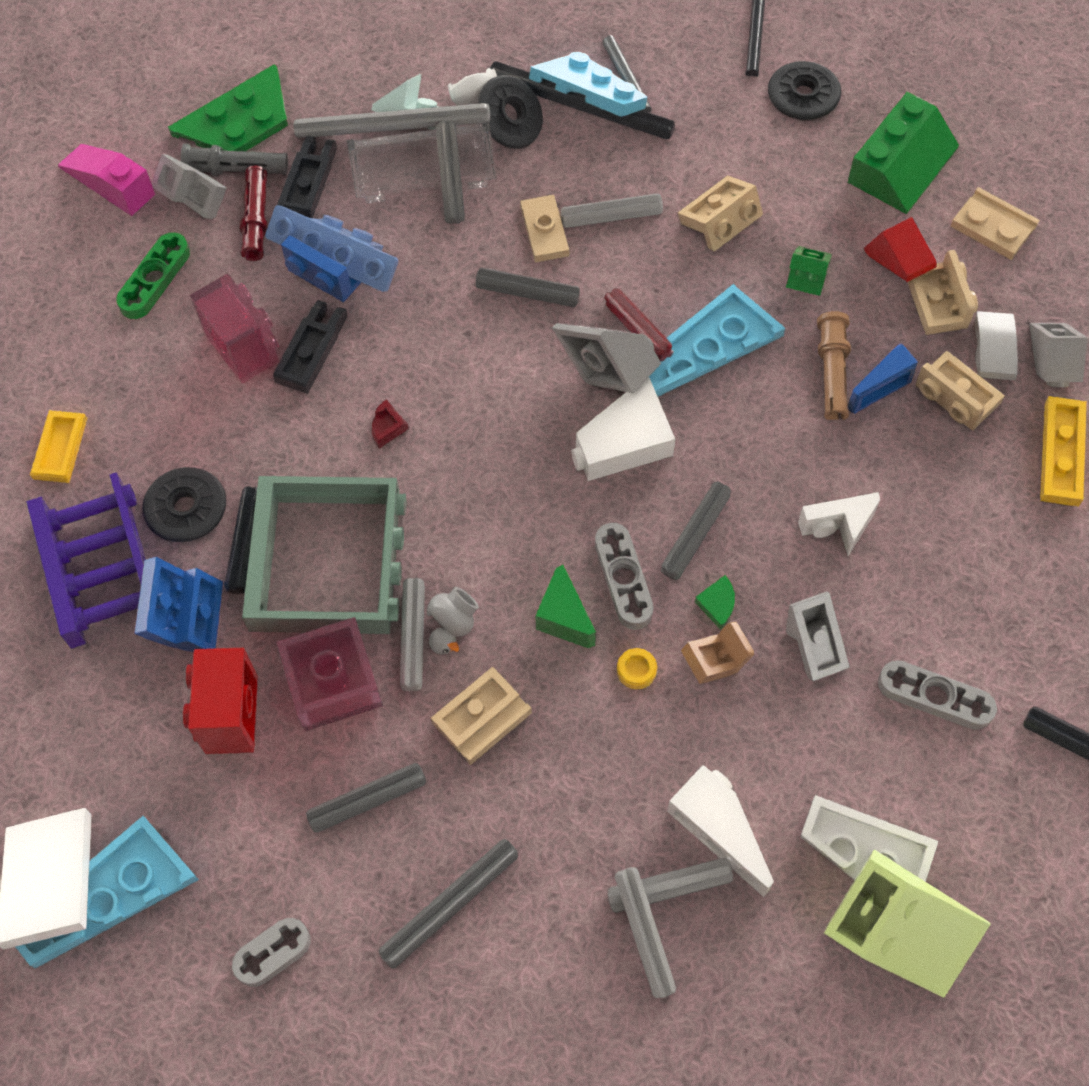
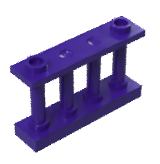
[26,472,146,649]

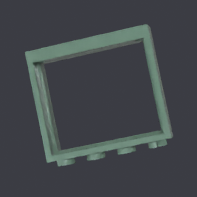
[242,476,407,634]

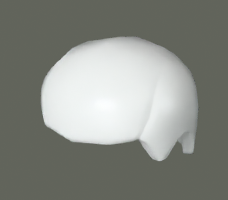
[448,68,497,105]

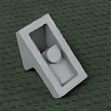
[786,591,850,681]

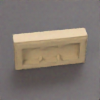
[520,195,569,263]

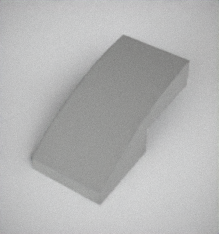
[151,154,227,219]
[975,311,1018,380]

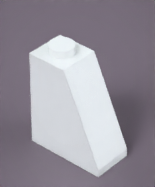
[571,377,675,481]

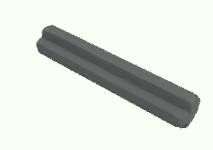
[436,121,465,224]
[476,267,580,307]
[661,481,731,580]
[306,763,426,833]

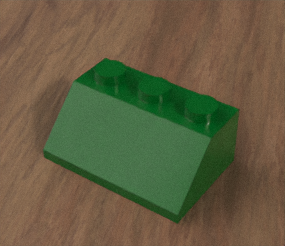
[847,92,959,214]

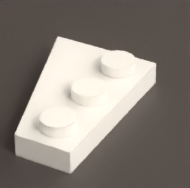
[800,795,938,882]

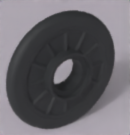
[768,61,841,120]
[478,75,543,149]
[142,467,226,542]

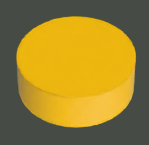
[617,648,657,689]

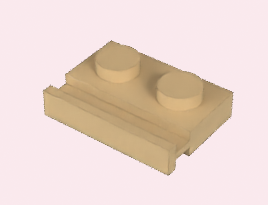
[951,187,1040,260]
[431,667,532,765]

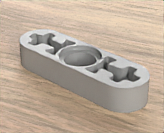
[595,523,653,630]
[878,660,997,730]

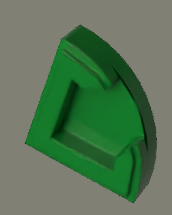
[695,575,735,630]

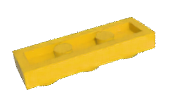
[1040,396,1087,507]

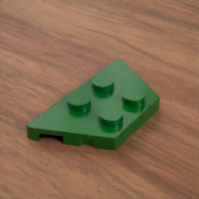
[168,64,288,152]

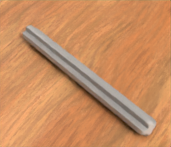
[293,103,490,138]

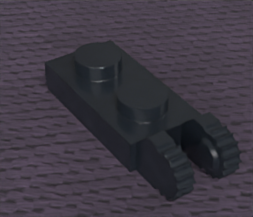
[277,135,337,218]
[273,300,348,394]

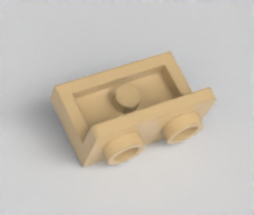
[908,250,978,335]
[915,351,1005,431]

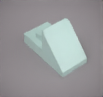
[372,74,438,130]

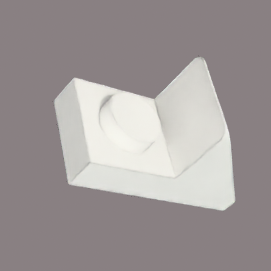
[798,492,880,556]

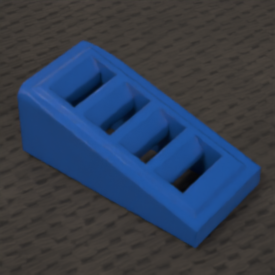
[848,344,918,414]

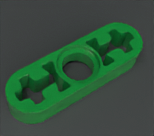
[116,232,190,319]

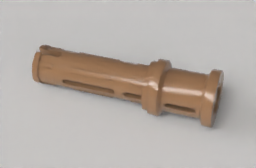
[817,311,851,420]

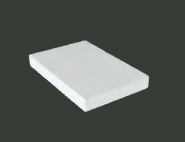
[0,808,92,950]

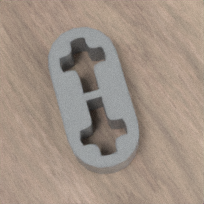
[232,918,311,987]

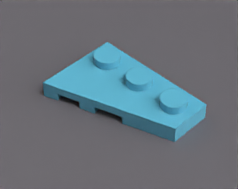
[529,52,647,117]

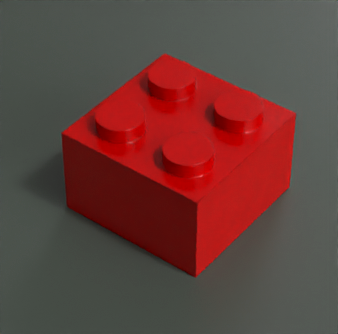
[183,647,258,754]

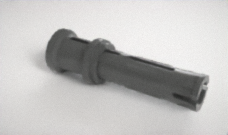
[181,144,288,176]

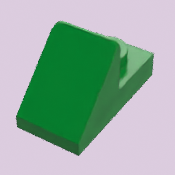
[786,246,832,296]

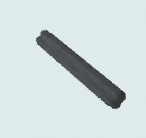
[378,839,518,969]

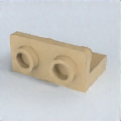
[678,176,763,251]

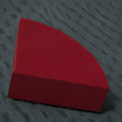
[372,399,409,449]

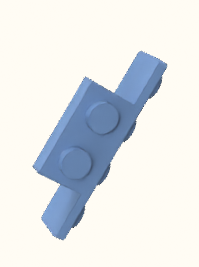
[265,205,398,292]

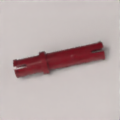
[239,165,268,261]

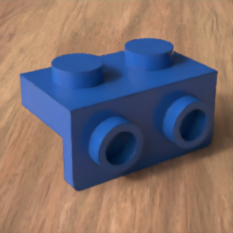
[281,235,361,303]

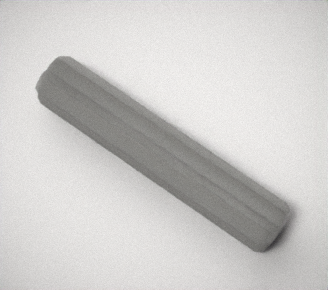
[560,193,663,228]
[400,578,425,691]
[607,858,733,913]
[615,867,676,998]

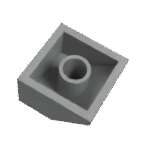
[552,323,661,393]

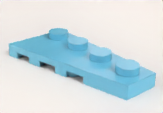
[649,284,785,397]
[16,816,199,969]

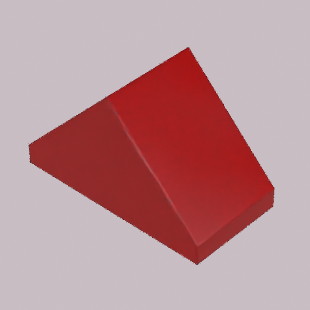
[864,217,937,282]

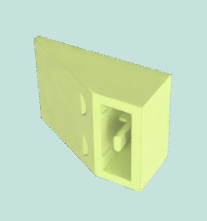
[824,850,991,998]

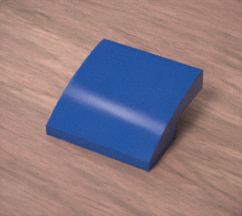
[134,557,223,653]

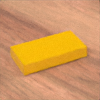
[30,410,88,483]

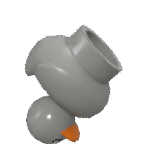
[427,587,479,655]

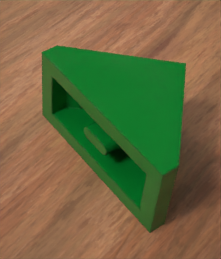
[535,565,596,648]

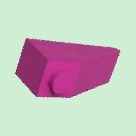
[58,144,155,216]

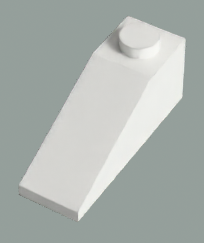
[667,765,774,897]

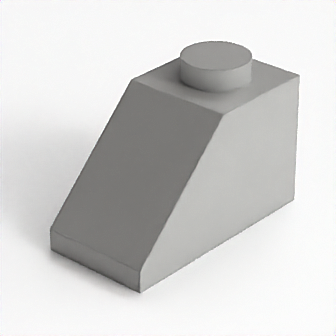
[1029,323,1088,387]

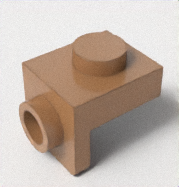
[681,621,754,684]

